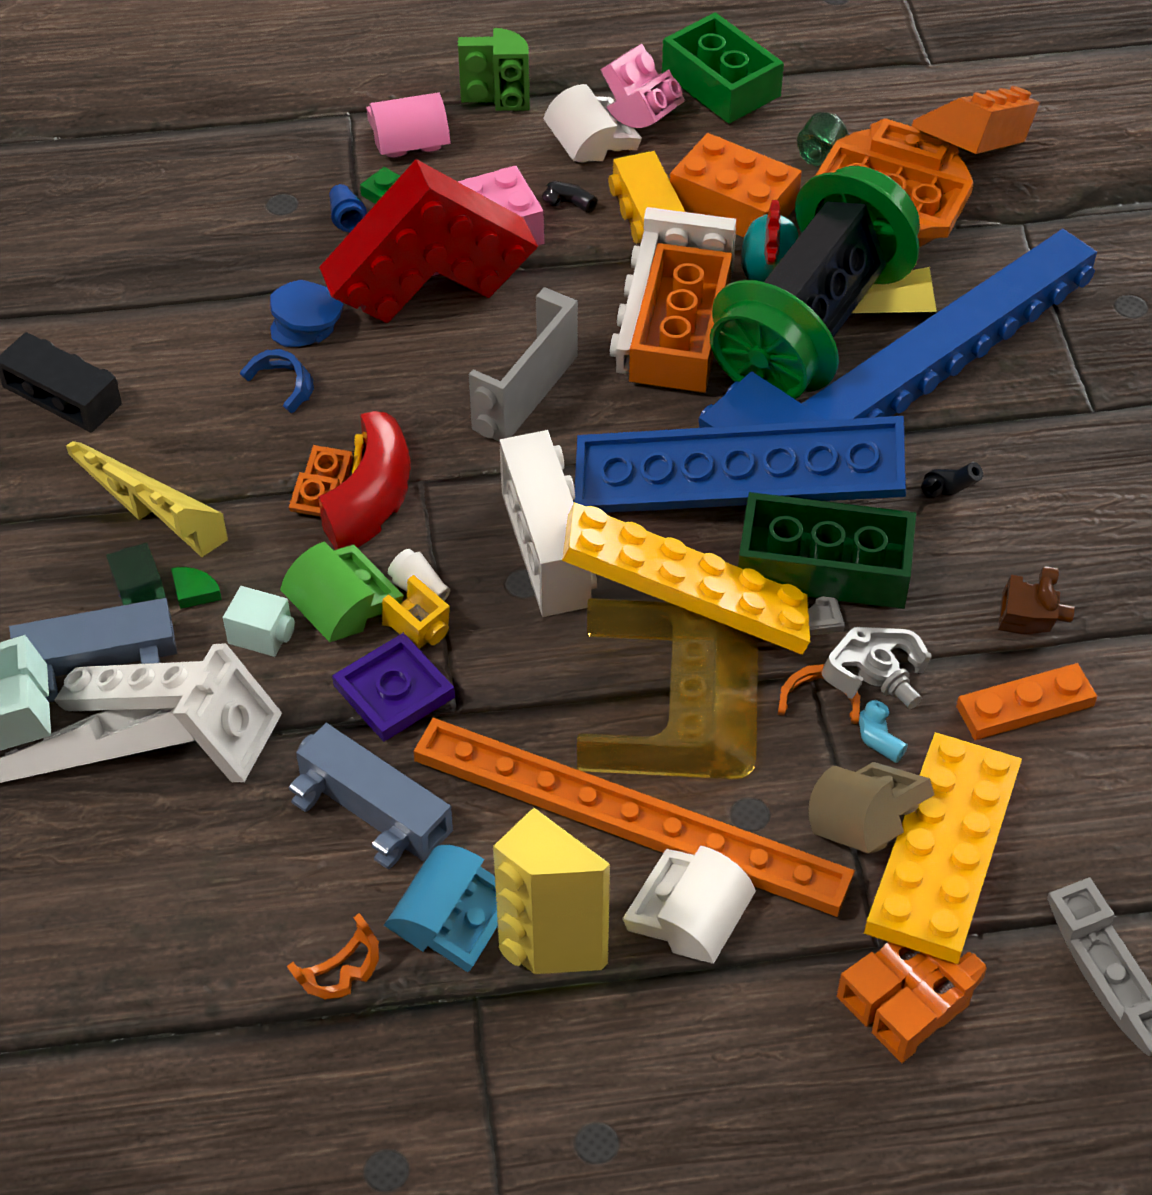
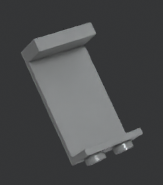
[469,287,578,442]

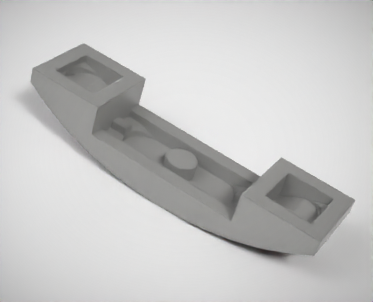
[1047,877,1152,1056]

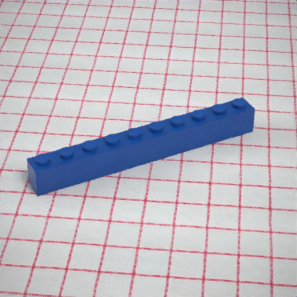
[802,229,1097,420]

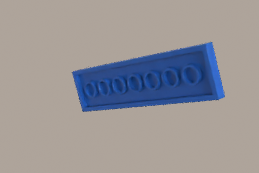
[574,416,906,513]

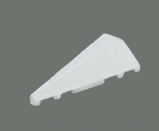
[0,708,195,783]

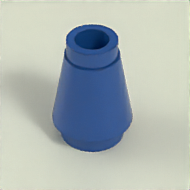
[329,184,367,232]

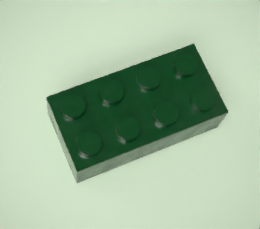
[738,492,916,609]

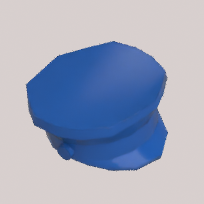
[270,280,344,347]

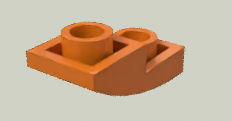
[288,445,354,517]

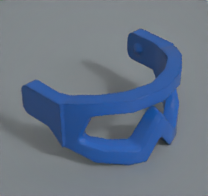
[240,349,314,413]

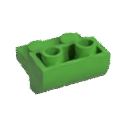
[458,28,530,111]
[280,541,404,642]

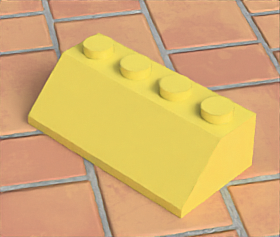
[493,808,610,974]

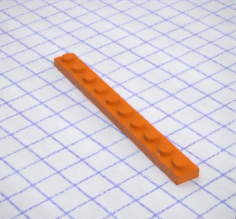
[413,718,855,917]

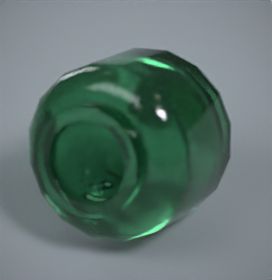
[796,112,849,166]

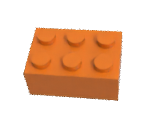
[670,133,802,237]

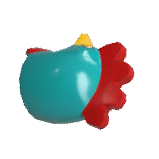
[741,200,799,282]

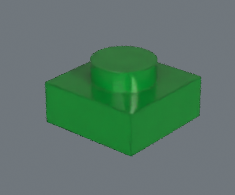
[360,167,400,204]

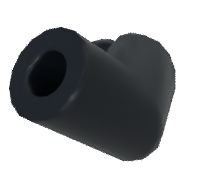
[542,180,598,213]
[921,462,983,498]

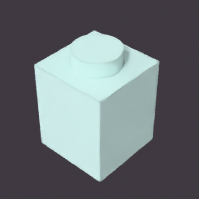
[223,586,295,657]

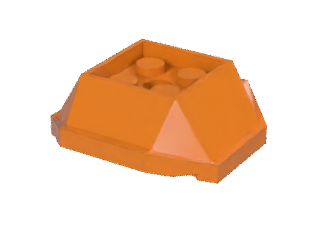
[815,118,974,248]

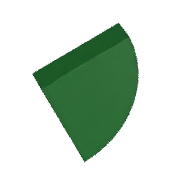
[171,567,222,609]

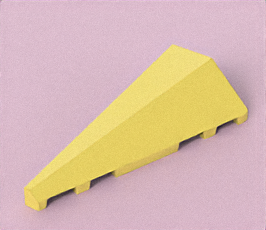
[852,267,937,313]
[66,441,228,557]

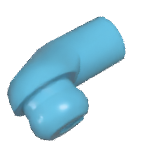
[859,700,908,763]

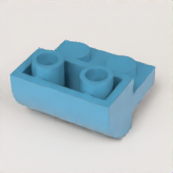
[383,845,498,972]

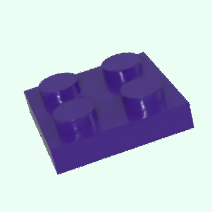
[332,632,455,742]

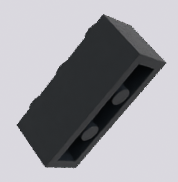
[0,332,122,433]

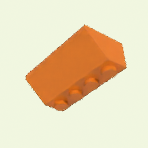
[911,86,1040,154]

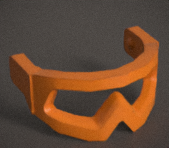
[778,664,861,724]
[287,913,379,999]

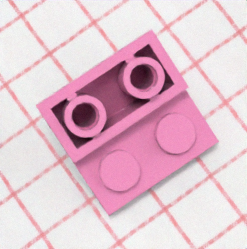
[600,44,685,128]
[366,92,451,157]

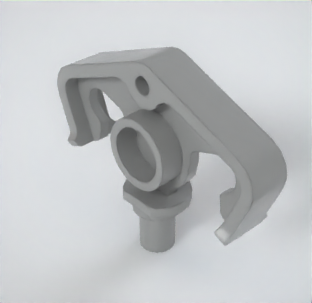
[821,627,931,709]

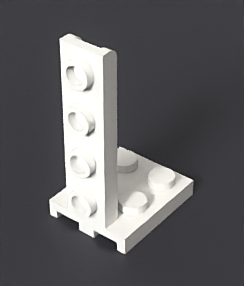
[610,207,736,374]
[54,643,282,782]

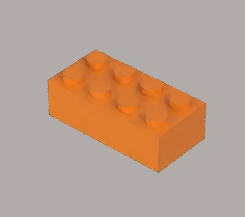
[629,243,732,393]

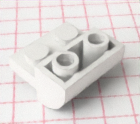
[543,84,642,163]
[623,845,756,964]

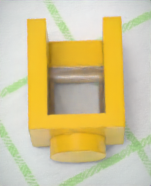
[382,575,450,649]

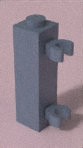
[9,598,177,702]
[289,723,453,869]

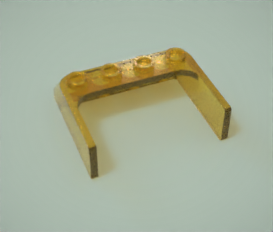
[577,598,758,779]

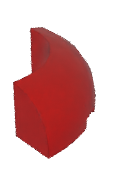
[318,411,411,550]

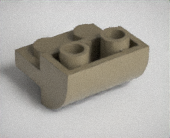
[809,762,935,853]

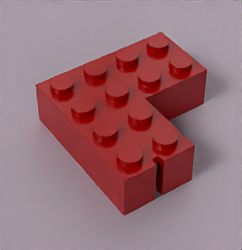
[319,159,538,323]

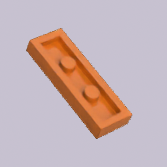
[956,663,1097,740]

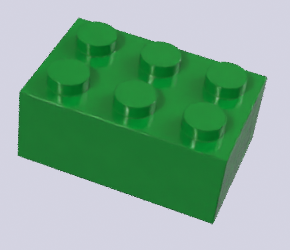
[662,12,784,124]

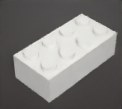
[500,430,597,617]

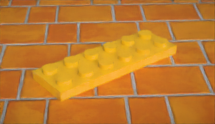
[562,502,810,655]
[864,732,1022,964]

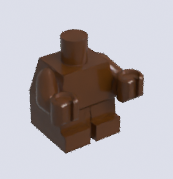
[998,566,1075,634]

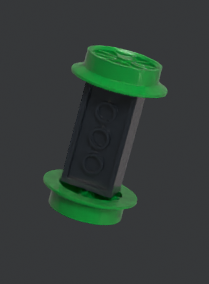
[710,166,920,399]

